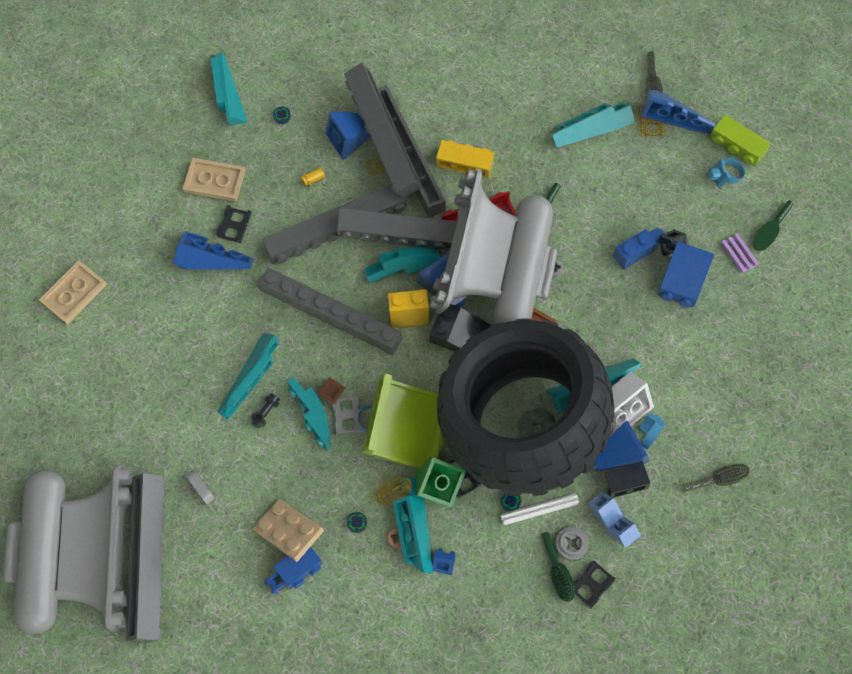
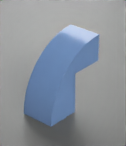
[588,492,641,548]

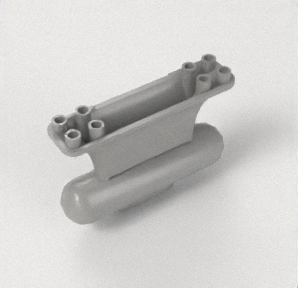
[429,168,557,324]
[3,464,135,635]

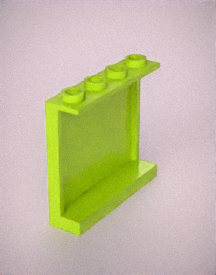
[362,374,444,469]

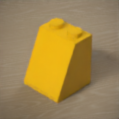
[388,289,429,328]

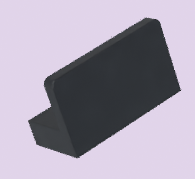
[604,461,651,498]

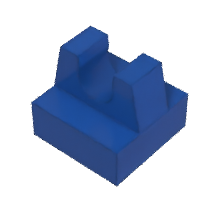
[432,548,456,575]

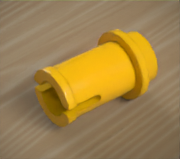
[301,167,325,186]

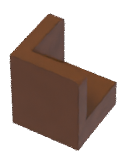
[318,376,346,404]

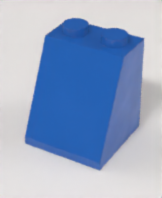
[657,241,714,307]

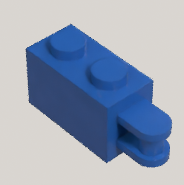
[613,228,664,270]
[264,547,323,594]

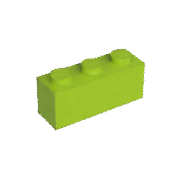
[710,114,771,166]

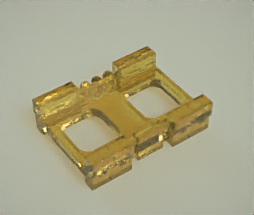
[638,105,666,137]

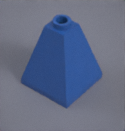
[325,111,371,160]
[415,253,466,307]
[593,421,649,472]

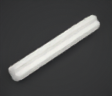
[501,493,579,525]

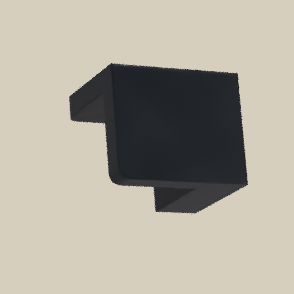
[660,229,687,256]

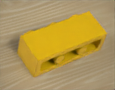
[436,140,494,178]

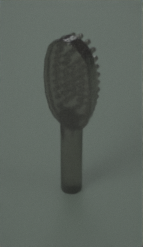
[645,51,663,95]
[682,464,750,492]

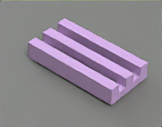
[721,233,758,273]

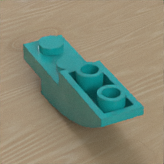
[364,247,440,283]
[287,377,331,451]

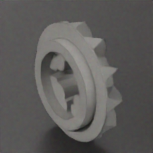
[556,527,589,560]

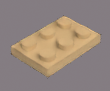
[183,158,246,202]
[39,260,107,325]
[253,499,324,562]

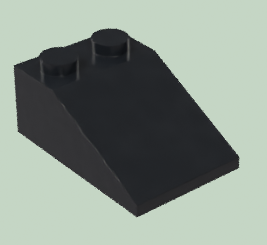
[429,304,492,351]

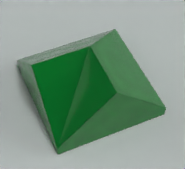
[415,457,466,508]

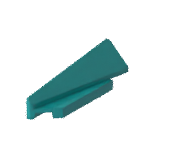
[210,53,248,126]
[551,102,635,147]
[218,333,280,420]
[546,358,641,414]
[392,477,433,574]

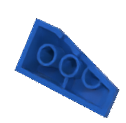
[641,89,715,134]
[173,231,254,269]

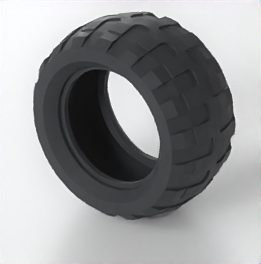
[437,318,615,496]

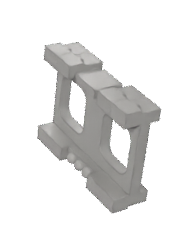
[332,395,363,435]

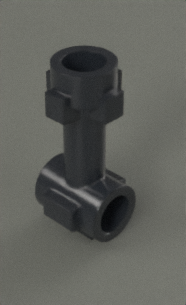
[251,393,280,428]

